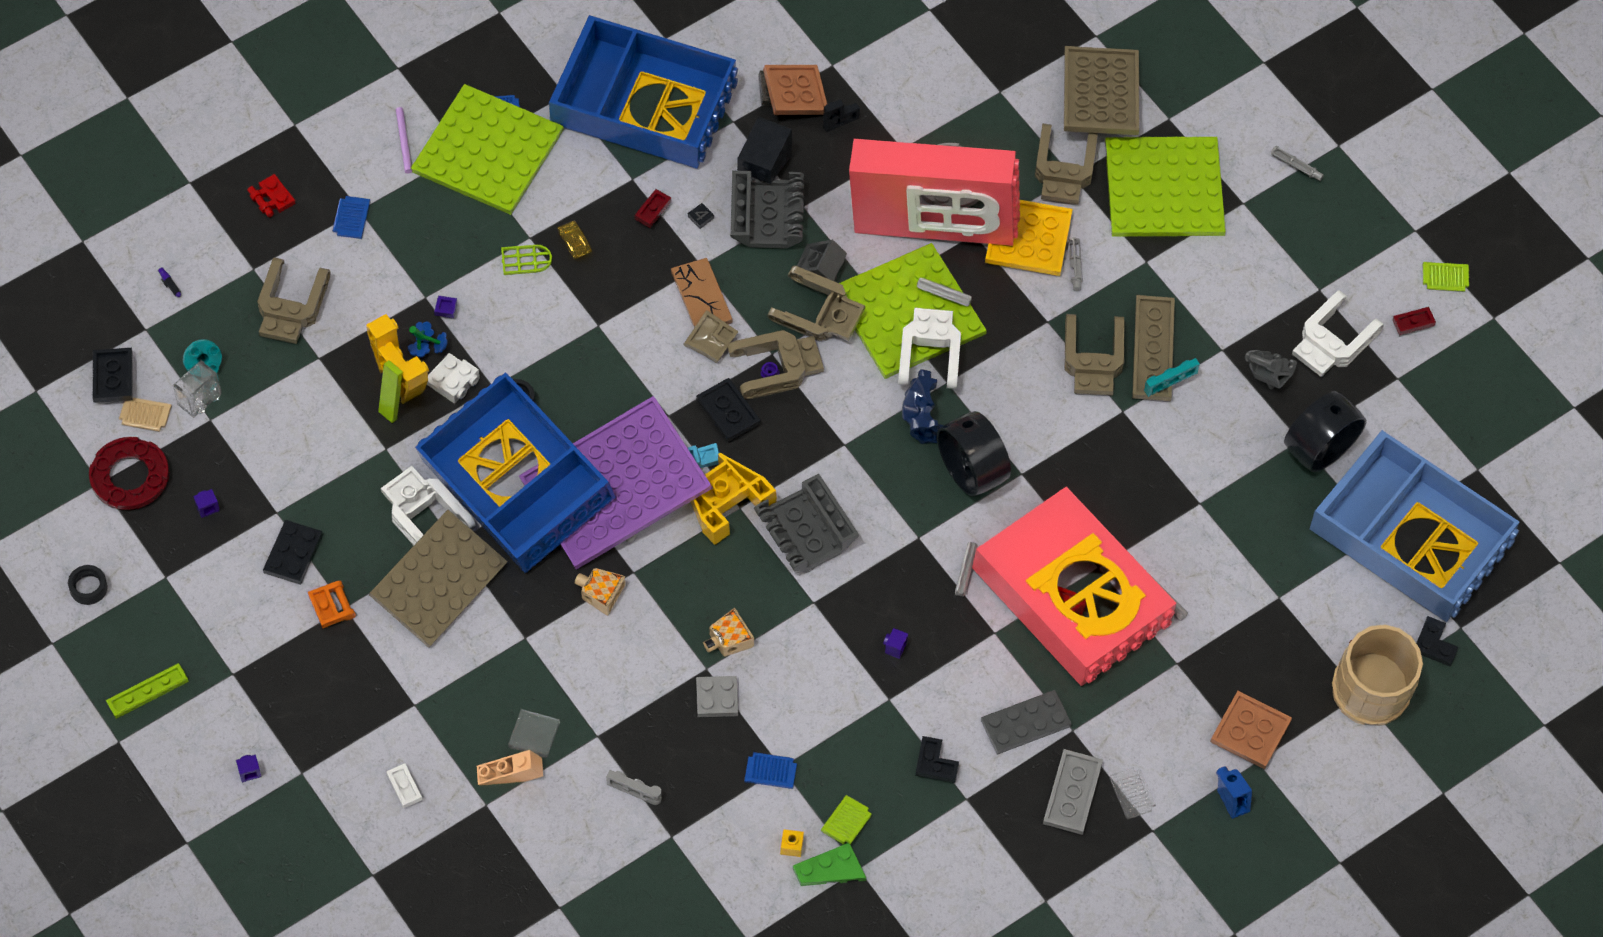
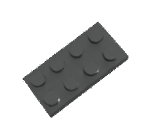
[981,690,1072,755]

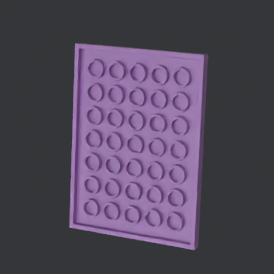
[519,396,712,569]

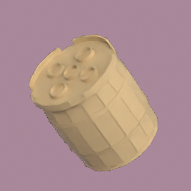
[1332,625,1423,726]

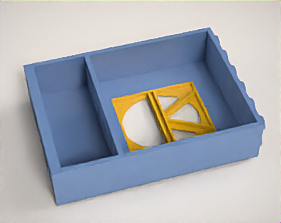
[1310,430,1519,622]

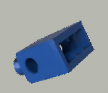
[1216,766,1252,819]

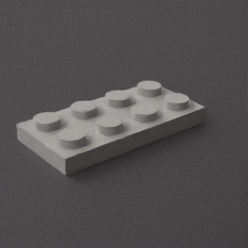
[1043,749,1103,835]

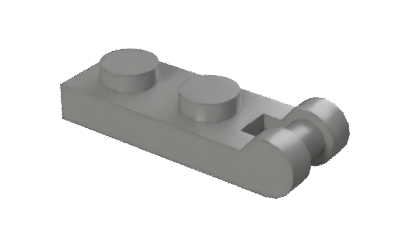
[606,770,662,805]

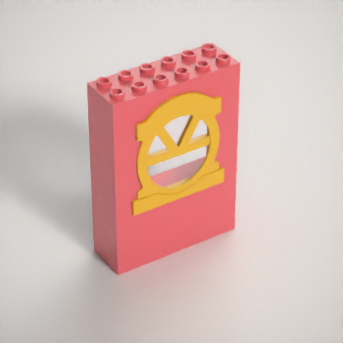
[972,487,1177,686]

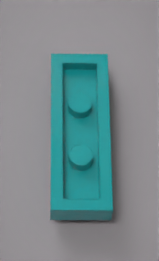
[1144,358,1200,397]

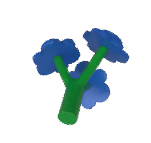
[408,322,447,357]

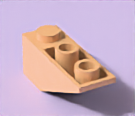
[477,750,543,786]

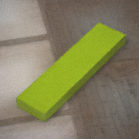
[378,360,403,423]
[106,663,189,719]

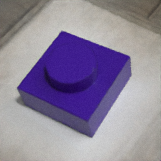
[434,295,457,318]

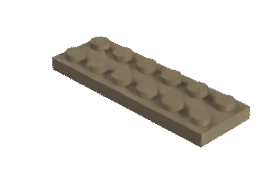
[1132,295,1175,401]

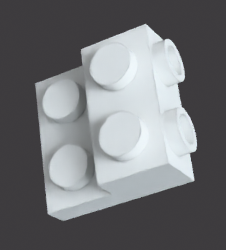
[427,353,480,404]

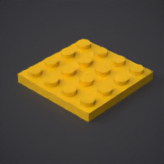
[985,200,1073,276]

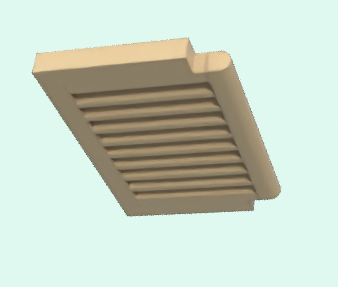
[119,398,172,432]

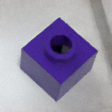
[193,489,220,518]
[883,628,908,659]
[236,754,262,783]

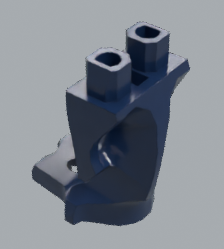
[902,369,944,444]

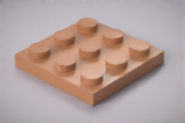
[763,65,827,115]
[1210,691,1292,769]

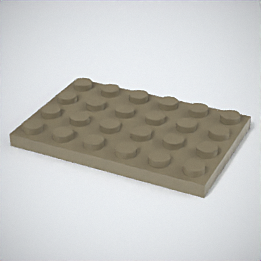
[1064,46,1139,135]
[369,510,508,648]

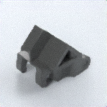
[1245,350,1297,389]

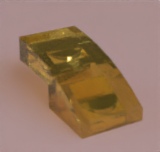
[557,220,592,259]

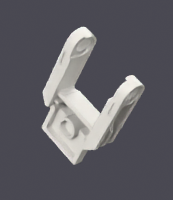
[1292,290,1384,377]
[898,308,961,389]
[381,466,476,546]

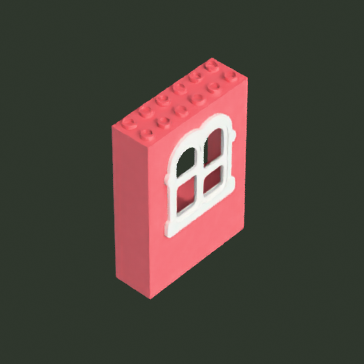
[849,139,1020,246]

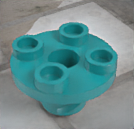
[183,339,222,377]

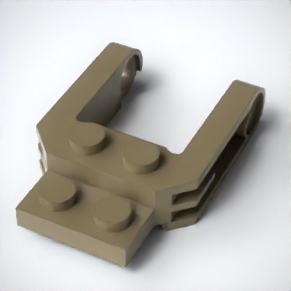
[1035,123,1098,204]
[257,258,331,344]
[767,266,865,341]
[1064,314,1124,395]
[727,330,824,399]

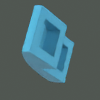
[688,443,720,468]

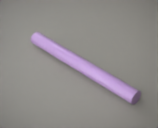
[396,107,412,174]

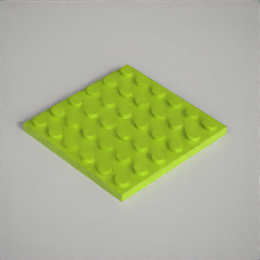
[411,84,564,215]
[1105,137,1226,237]
[839,243,987,379]

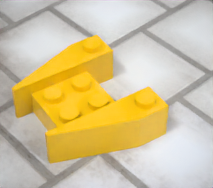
[366,314,429,404]
[691,453,777,545]

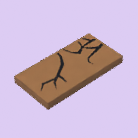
[671,258,733,328]

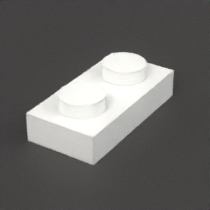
[386,763,422,809]

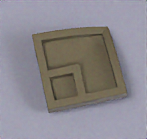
[683,310,739,363]

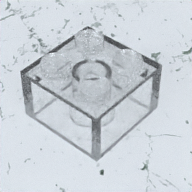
[173,360,222,418]

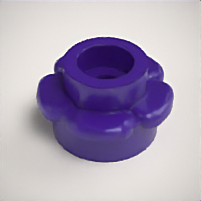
[760,362,780,378]

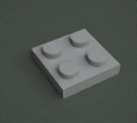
[696,676,738,717]

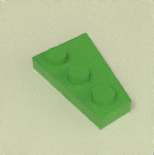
[793,843,866,886]

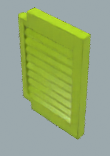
[1422,262,1469,292]
[821,795,872,844]

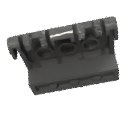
[730,170,804,248]
[754,474,859,571]

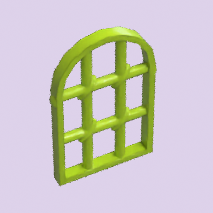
[501,245,552,275]

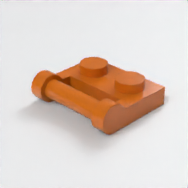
[308,581,356,628]

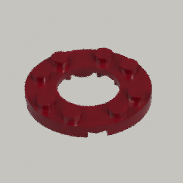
[89,437,169,510]

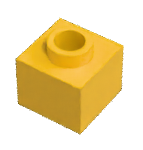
[780,829,804,857]

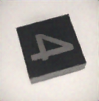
[687,203,714,229]

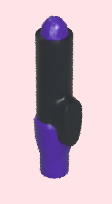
[158,267,181,297]

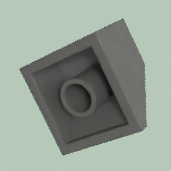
[797,239,847,281]

